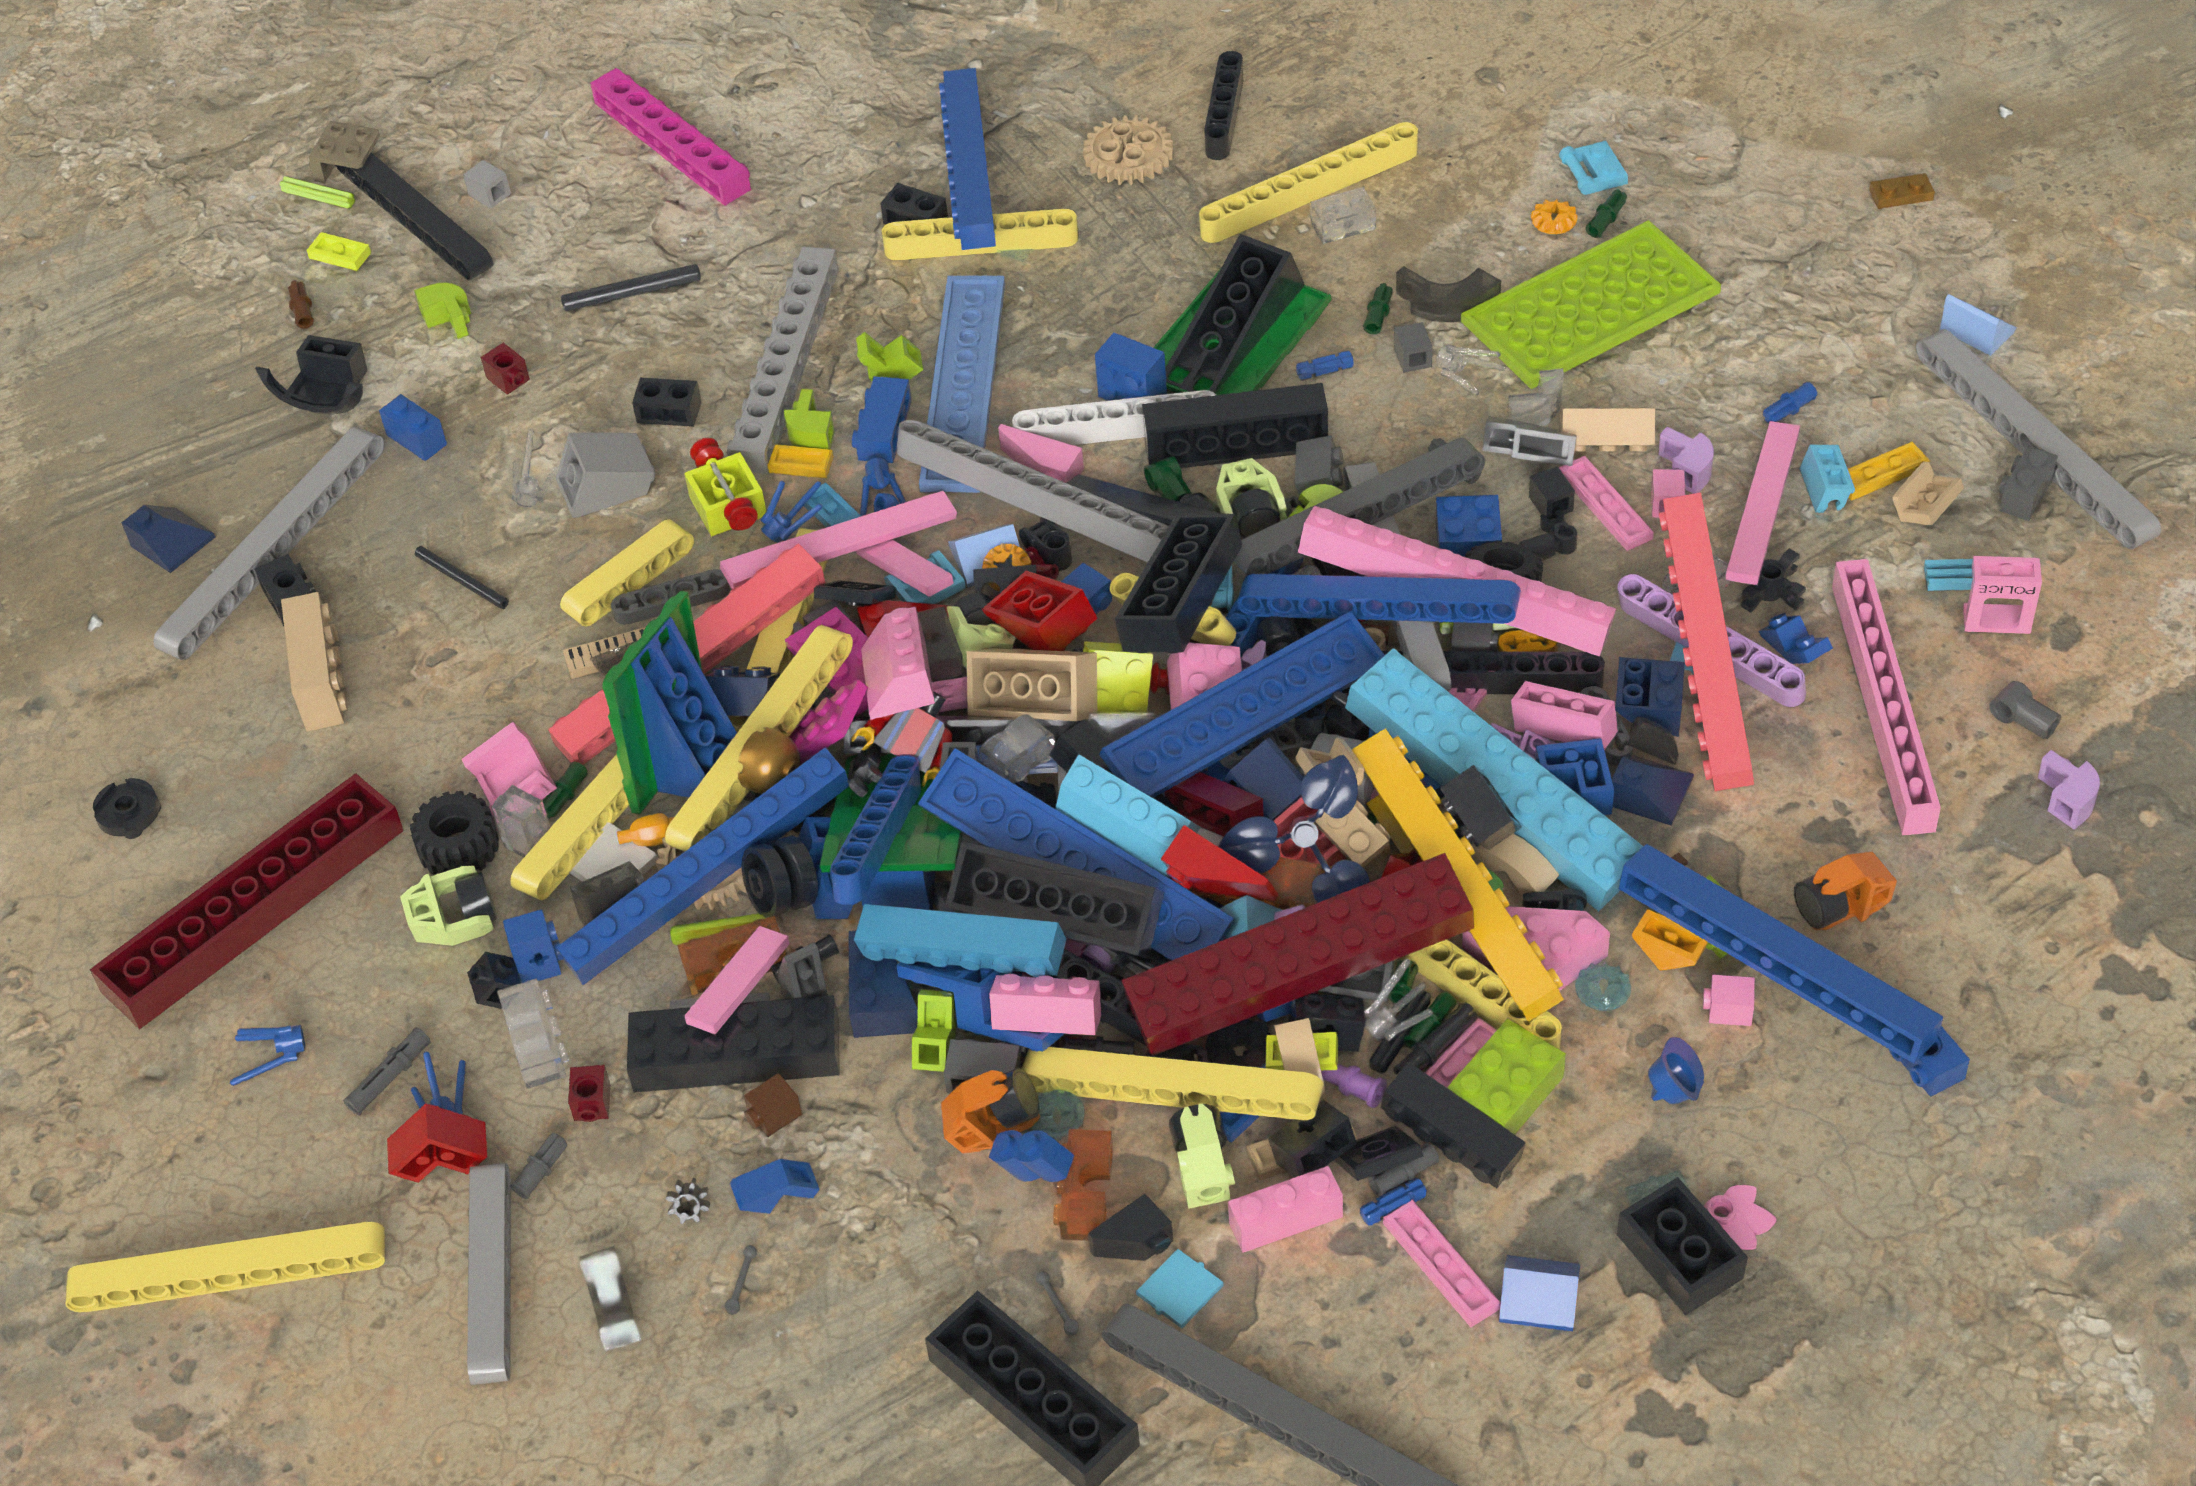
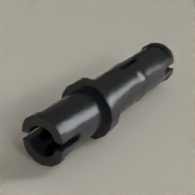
[1393,1002,1478,1075]

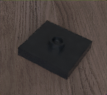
[814,580,896,606]
[1335,1126,1424,1181]

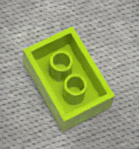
[1447,1018,1566,1135]

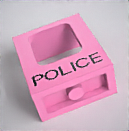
[1963,556,2042,634]

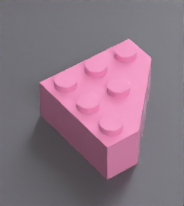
[1462,906,1610,991]

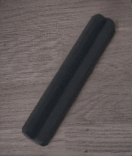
[1369,988,1431,1074]

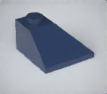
[121,505,216,573]
[1612,755,1694,826]

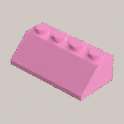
[861,607,935,719]

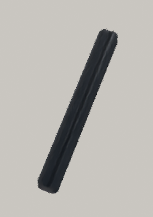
[561,264,701,311]

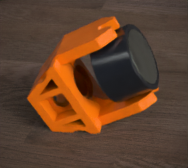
[1794,851,1897,930]
[941,1068,1040,1153]

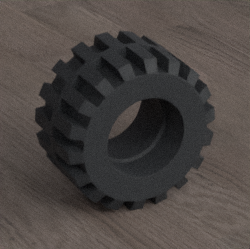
[1465,541,1543,582]
[410,791,499,875]

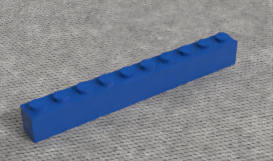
[939,68,996,250]
[556,747,849,985]
[1618,844,1944,1064]

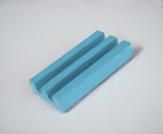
[1924,559,1973,591]

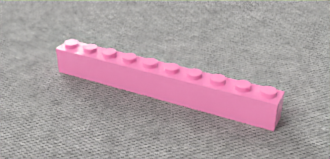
[1298,506,1616,656]
[1832,559,1941,835]

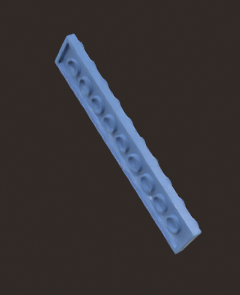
[919,276,1005,493]

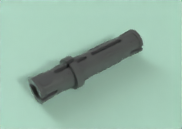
[343,1027,431,1116]

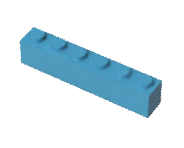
[854,904,1066,977]

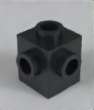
[467,951,523,1010]

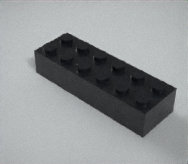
[1142,383,1328,468]
[1115,514,1242,654]
[945,841,1165,959]
[627,995,840,1093]
[925,1290,1140,1486]

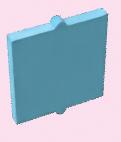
[1136,1249,1224,1329]

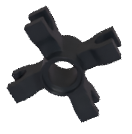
[1741,548,1806,613]

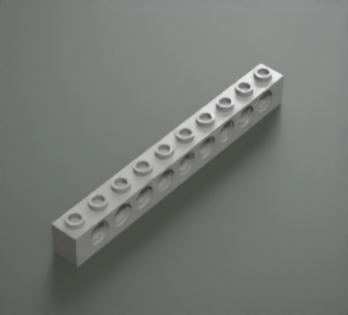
[727,247,839,474]

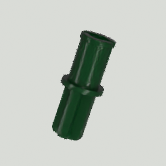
[1585,189,1627,238]
[1363,283,1393,335]
[539,762,588,819]
[1404,991,1457,1049]

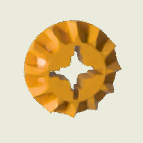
[1531,199,1577,234]
[982,543,1031,592]

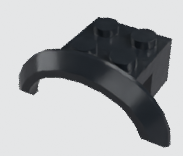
[255,335,367,415]

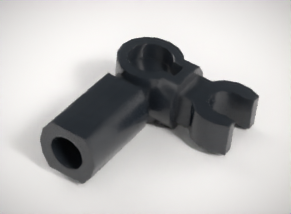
[1519,510,1577,559]

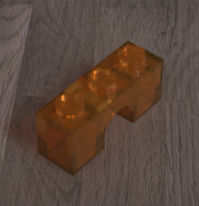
[677,916,787,995]
[1053,1129,1114,1241]

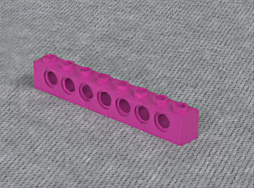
[590,68,751,206]

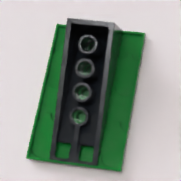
[1153,234,1332,395]

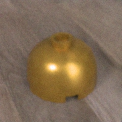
[738,727,800,794]

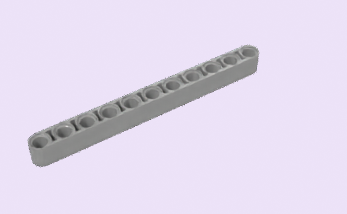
[1916,329,2161,550]
[897,420,1169,562]
[153,426,384,660]
[1343,461,1451,691]

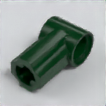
[1144,456,1192,502]

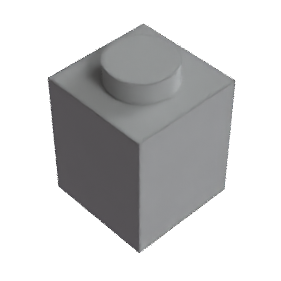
[463,160,511,208]

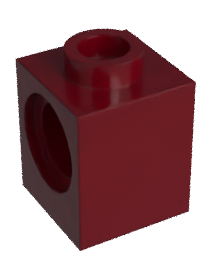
[480,342,530,395]
[568,1065,611,1122]

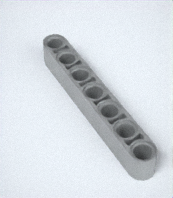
[467,1163,511,1385]

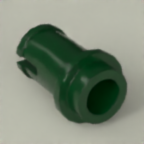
[1388,960,1419,1005]

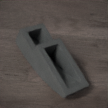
[1482,416,1577,466]

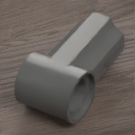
[1989,681,2061,739]

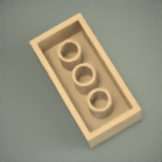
[281,592,348,732]
[967,648,1098,721]

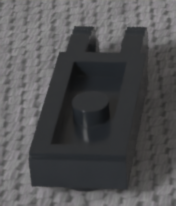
[848,742,882,797]

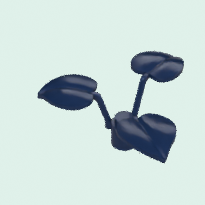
[1218,755,1370,903]

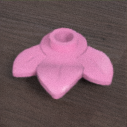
[1704,1185,1777,1250]

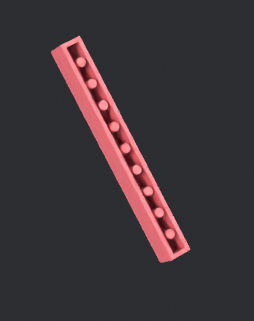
[1659,492,1754,791]
[548,543,826,765]

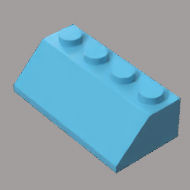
[1055,755,1200,879]

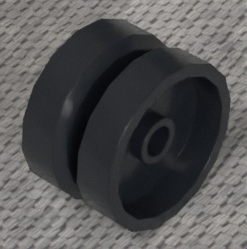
[742,835,818,918]

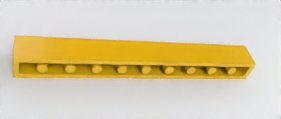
[1351,728,1564,1022]

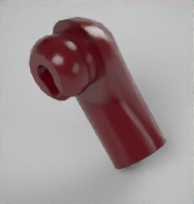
[1024,547,1059,579]

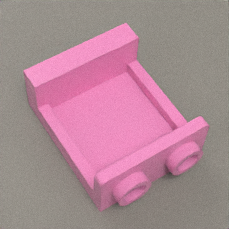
[462,722,557,826]

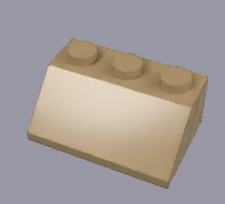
[1560,408,1655,451]

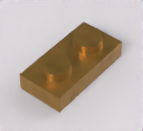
[1869,173,1935,209]

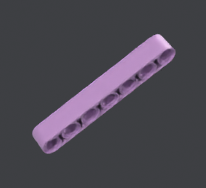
[1617,574,1806,707]

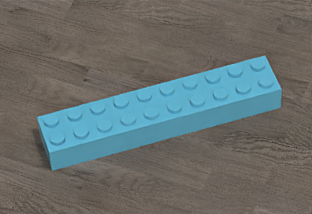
[1345,648,1643,912]

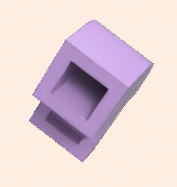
[1658,427,1714,494]
[2038,750,2100,830]

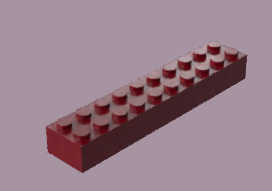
[89,773,404,1030]
[1122,853,1474,1056]

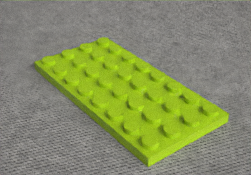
[1461,220,1721,389]

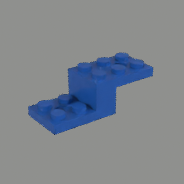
[897,961,1065,1052]

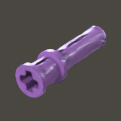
[1321,1064,1387,1108]

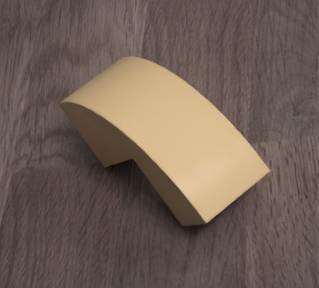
[1468,833,1559,897]
[1274,1018,1328,1102]

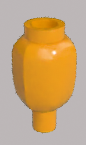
[617,813,674,847]

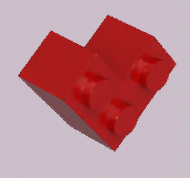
[387,1103,488,1183]

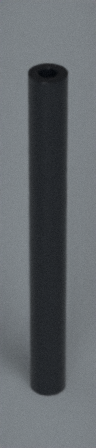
[414,546,509,609]

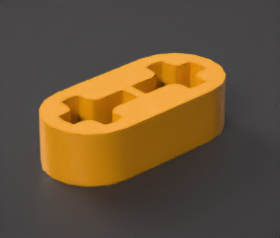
[1498,630,1558,652]

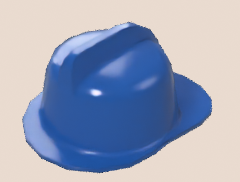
[1648,1037,1704,1105]

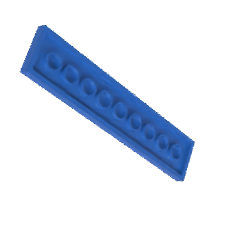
[1099,611,1385,798]
[918,748,1235,961]

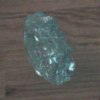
[1575,961,1631,1011]
[1032,1090,1085,1142]

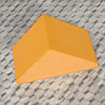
[1632,909,1709,971]

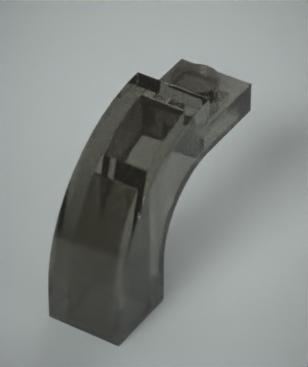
[1396,266,1501,322]
[580,1246,641,1351]

